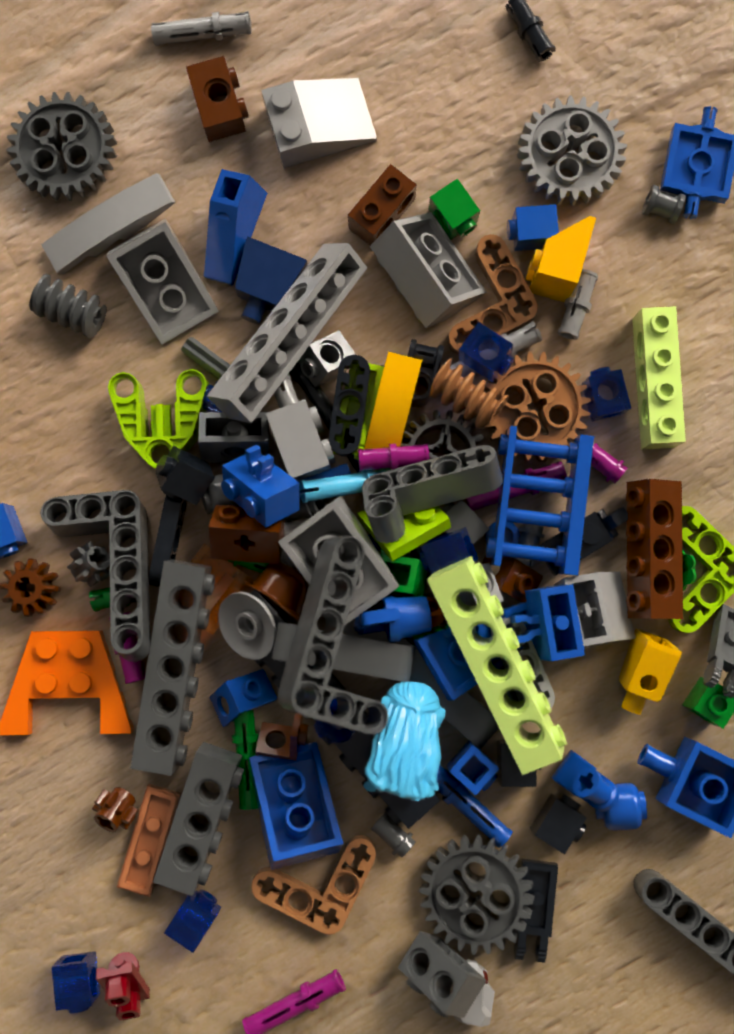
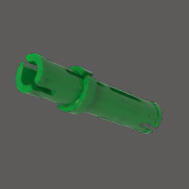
[232,709,259,810]

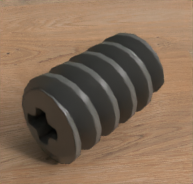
[29,274,107,338]

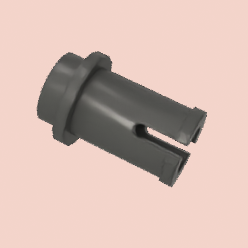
[284,498,326,522]
[512,524,545,567]
[371,812,415,857]

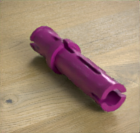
[465,461,567,512]
[242,969,346,1034]

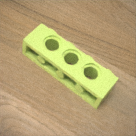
[632,306,686,449]

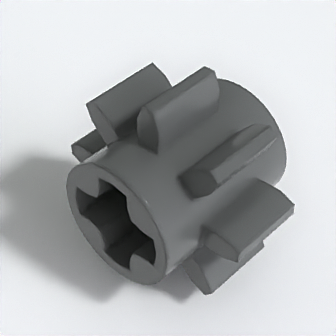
[67,541,110,587]

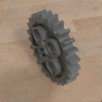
[7,92,117,201]
[419,835,535,954]

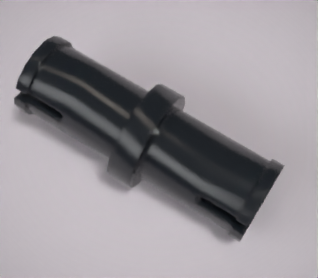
[505,0,556,62]

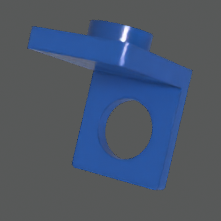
[210,669,277,727]

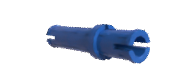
[437,765,513,848]

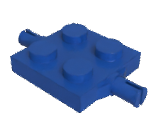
[660,106,734,219]

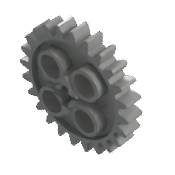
[517,96,627,206]

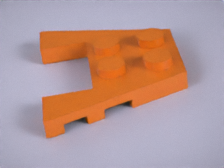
[0,630,134,735]

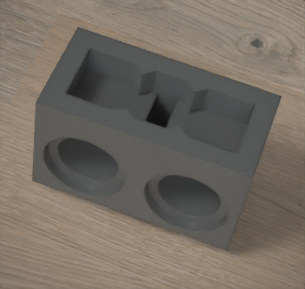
[398,931,487,1018]

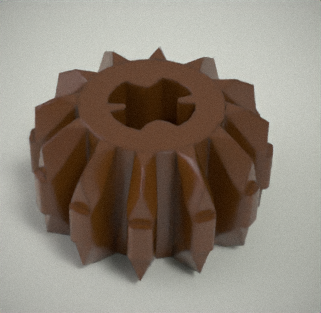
[0,558,61,617]

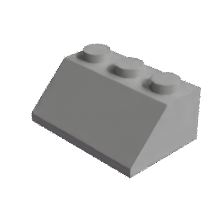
[370,212,486,328]

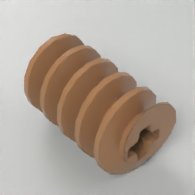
[430,358,509,429]

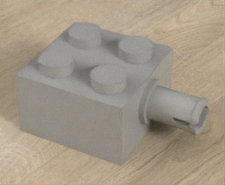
[266,375,336,481]

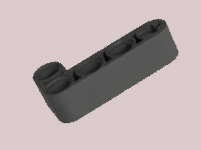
[362,445,503,543]
[272,622,415,682]

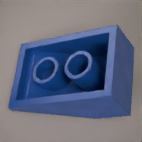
[249,742,343,870]

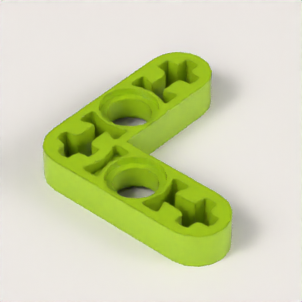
[668,506,734,633]

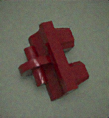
[96,952,150,1021]

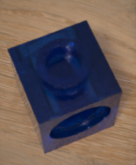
[459,322,514,382]
[582,367,632,422]
[420,527,478,574]
[164,889,221,953]
[52,951,100,1013]

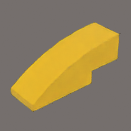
[364,352,422,449]

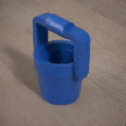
[354,596,432,643]

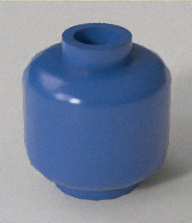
[595,783,647,831]

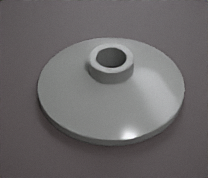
[218,592,277,660]

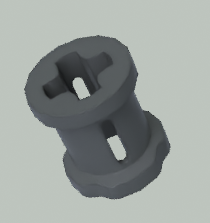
[642,184,686,224]

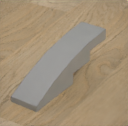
[41,173,175,274]

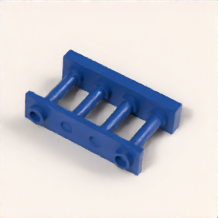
[486,426,594,576]

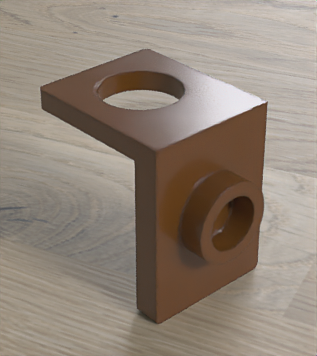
[481,555,543,603]
[255,713,309,761]

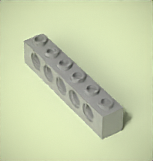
[207,243,367,423]

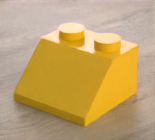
[525,216,596,302]

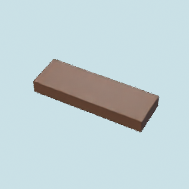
[117,784,182,897]

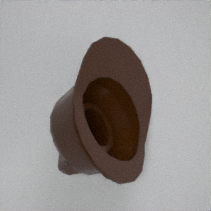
[244,562,307,621]

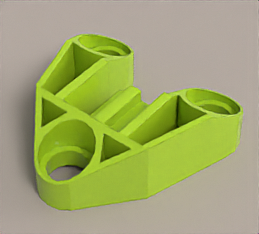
[108,369,210,469]

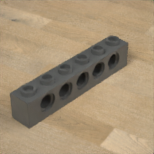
[130,559,215,776]

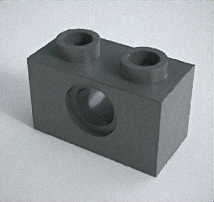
[198,412,269,463]

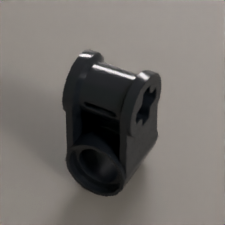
[408,339,444,407]

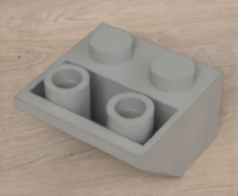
[553,572,635,648]

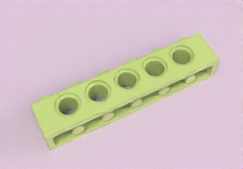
[427,556,567,775]

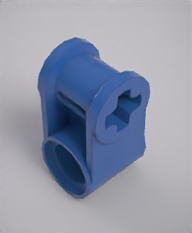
[551,750,619,812]

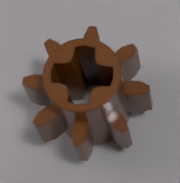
[92,787,138,832]

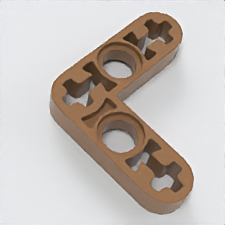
[448,234,538,356]
[251,835,376,935]

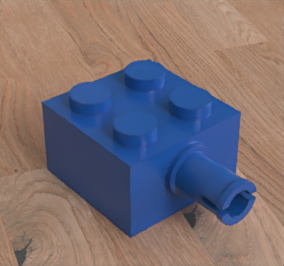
[637,736,734,838]

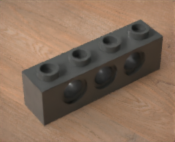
[153,742,245,896]

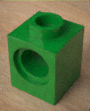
[428,178,480,240]
[682,677,734,729]

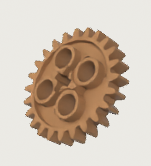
[483,352,591,462]

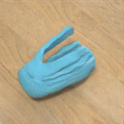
[363,682,446,801]

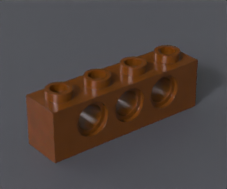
[626,479,683,619]

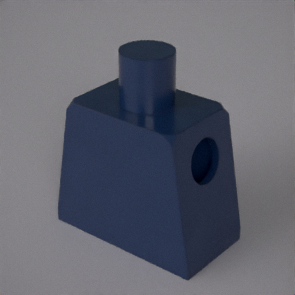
[235,236,308,325]

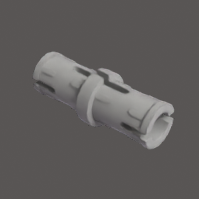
[557,269,598,340]

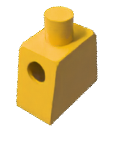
[618,628,682,715]

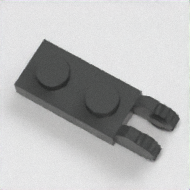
[703,604,734,698]

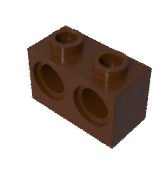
[348,164,417,245]

